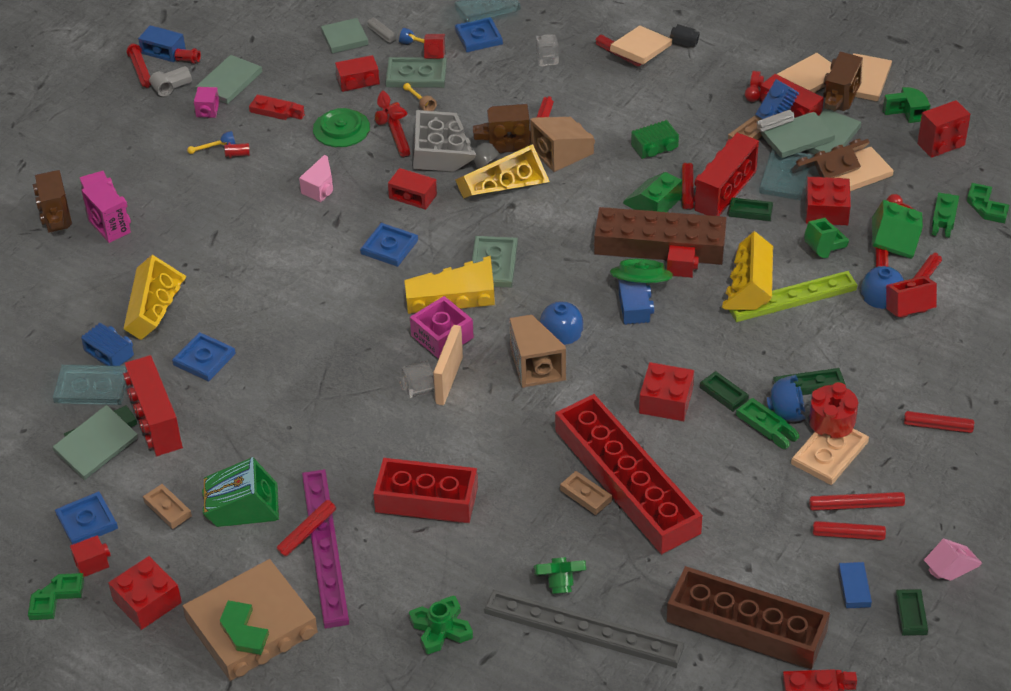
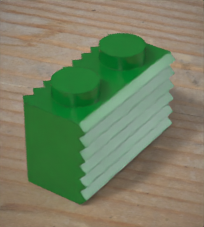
[631,120,679,159]

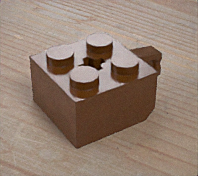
[823,51,863,111]
[473,104,530,153]
[32,170,72,233]

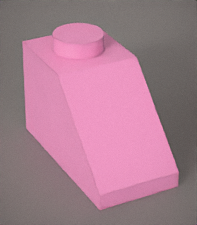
[299,155,333,202]
[924,538,982,581]

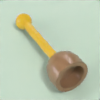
[403,83,437,111]

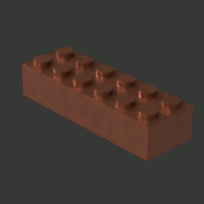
[594,207,727,265]
[667,566,830,670]

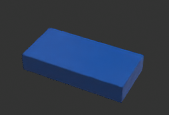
[838,562,872,608]

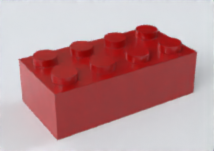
[693,132,759,216]
[123,355,183,457]
[373,458,478,523]

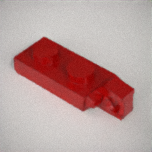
[249,94,305,120]
[783,669,857,691]

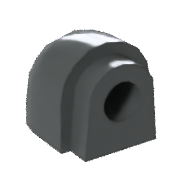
[473,143,500,169]

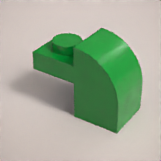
[883,87,931,123]
[804,218,849,258]

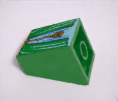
[202,457,279,527]

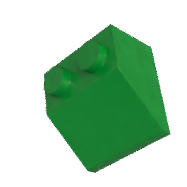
[623,172,682,212]
[872,200,923,259]

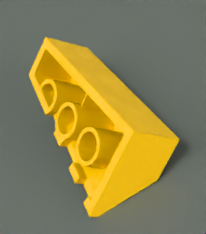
[455,144,550,199]
[722,231,773,310]
[123,255,187,340]
[404,256,495,314]

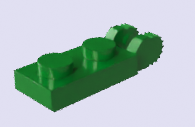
[932,192,959,238]
[736,398,800,449]

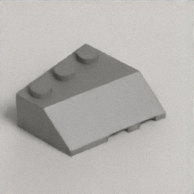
[413,110,476,172]

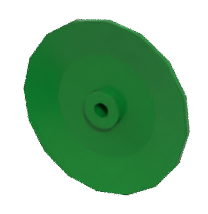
[313,108,370,148]
[610,259,673,283]

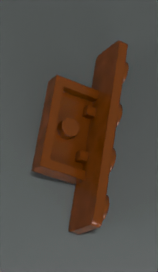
[791,138,870,178]

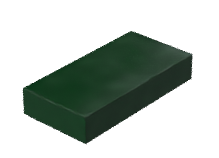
[729,197,773,222]
[699,371,749,412]
[895,589,928,636]

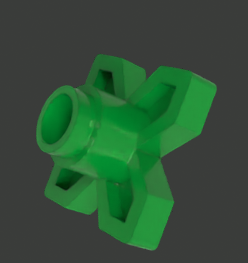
[534,557,586,594]
[409,596,473,654]

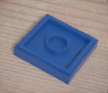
[455,17,503,52]
[360,223,418,267]
[172,332,236,382]
[55,492,118,545]

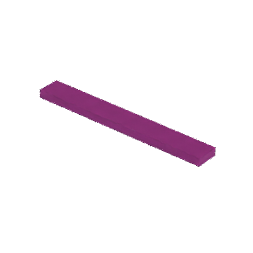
[302,469,350,629]

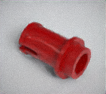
[175,48,201,64]
[224,142,250,159]

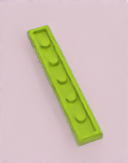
[729,271,858,322]

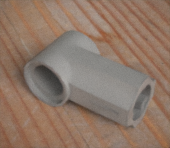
[149,66,192,97]

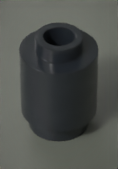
[670,24,700,47]

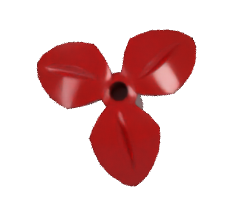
[375,91,408,125]

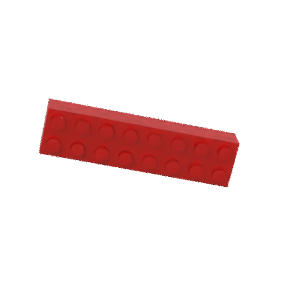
[555,394,703,554]

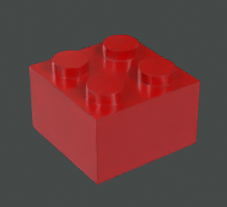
[917,100,971,158]
[805,177,851,226]
[639,362,694,422]
[108,556,182,630]

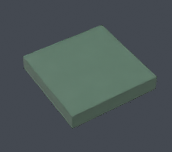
[321,18,369,53]

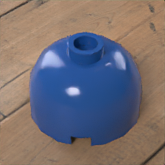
[860,266,904,309]
[540,301,583,345]
[767,375,806,422]

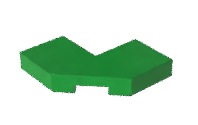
[967,183,1010,224]
[28,573,84,620]
[220,600,269,655]

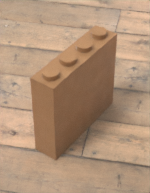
[183,559,318,681]

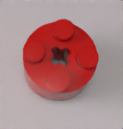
[809,382,858,438]

